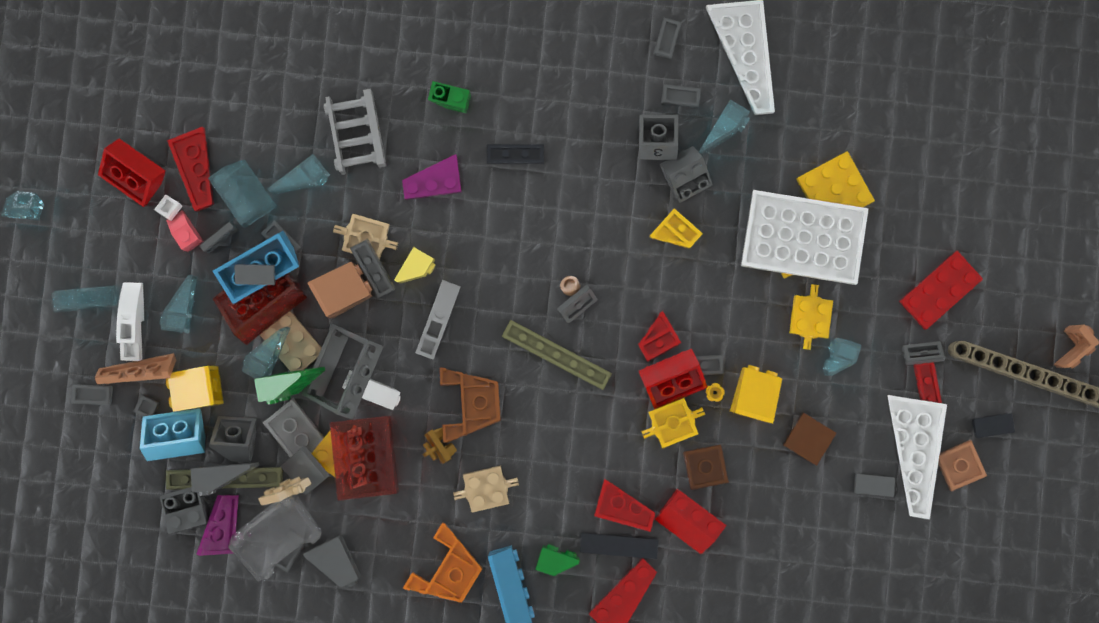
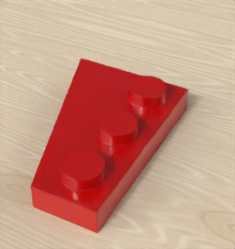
[594,478,655,532]

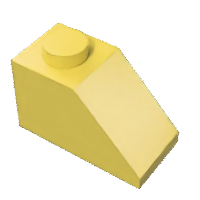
[394,247,436,284]

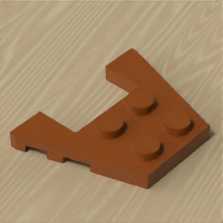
[440,368,501,443]

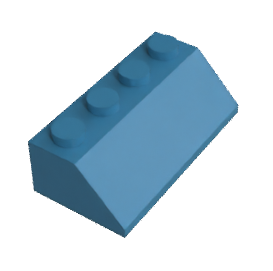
[213,230,299,304]
[488,545,535,623]

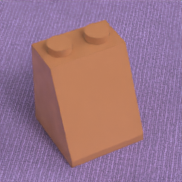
[308,262,373,319]

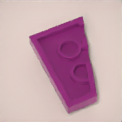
[402,154,462,200]
[196,495,239,556]

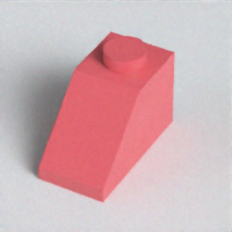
[166,210,204,252]

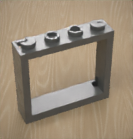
[302,324,384,420]

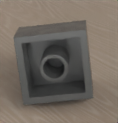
[639,115,678,160]

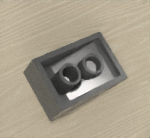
[191,462,259,496]

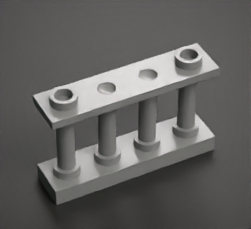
[324,89,387,175]

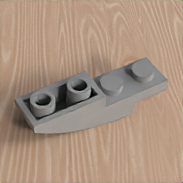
[415,280,461,359]

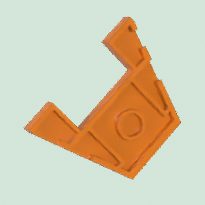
[403,522,482,603]

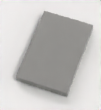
[263,398,324,458]

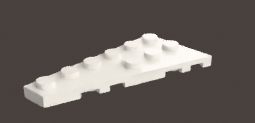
[706,0,775,115]
[887,395,947,519]

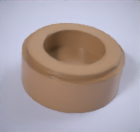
[560,276,580,296]

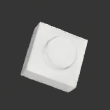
[154,195,182,221]

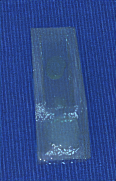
[268,154,330,195]
[159,275,197,333]
[51,286,117,313]
[242,326,290,379]

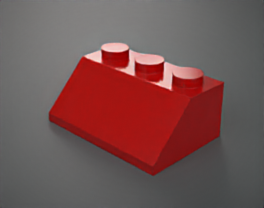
[98,138,166,207]
[638,348,707,409]
[655,488,727,554]

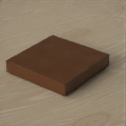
[783,413,836,466]
[683,444,729,490]

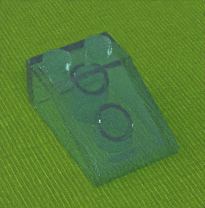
[699,100,750,156]

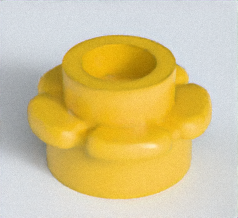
[706,383,725,402]

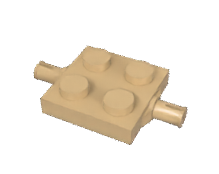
[333,214,398,259]
[453,465,519,512]
[258,476,311,506]

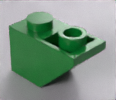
[428,81,471,113]
[535,544,580,576]

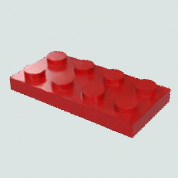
[899,251,983,330]

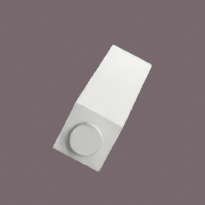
[342,370,401,410]

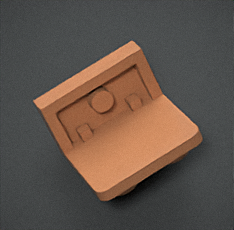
[1054,324,1099,368]

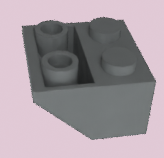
[660,146,713,203]
[160,487,211,534]

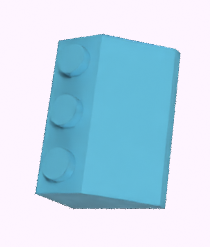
[140,408,206,461]

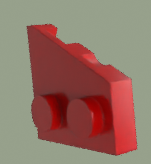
[638,311,681,362]

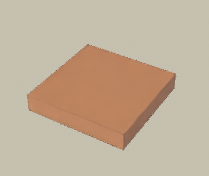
[938,440,987,491]

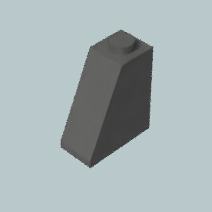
[303,535,361,588]

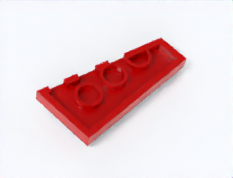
[167,127,214,212]
[589,558,657,623]

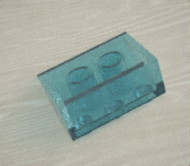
[208,160,277,228]

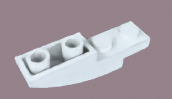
[116,282,144,361]

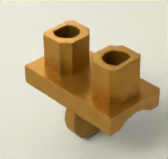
[422,427,457,464]

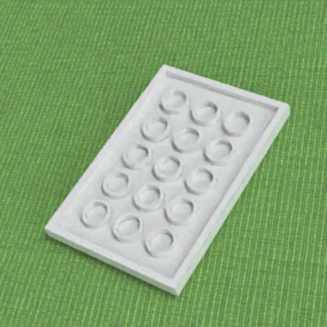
[741,190,868,285]

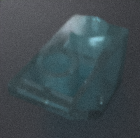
[1,191,44,220]
[823,338,861,376]

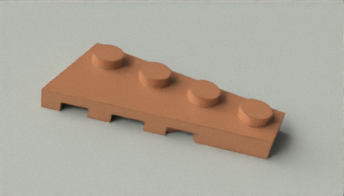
[95,353,176,384]

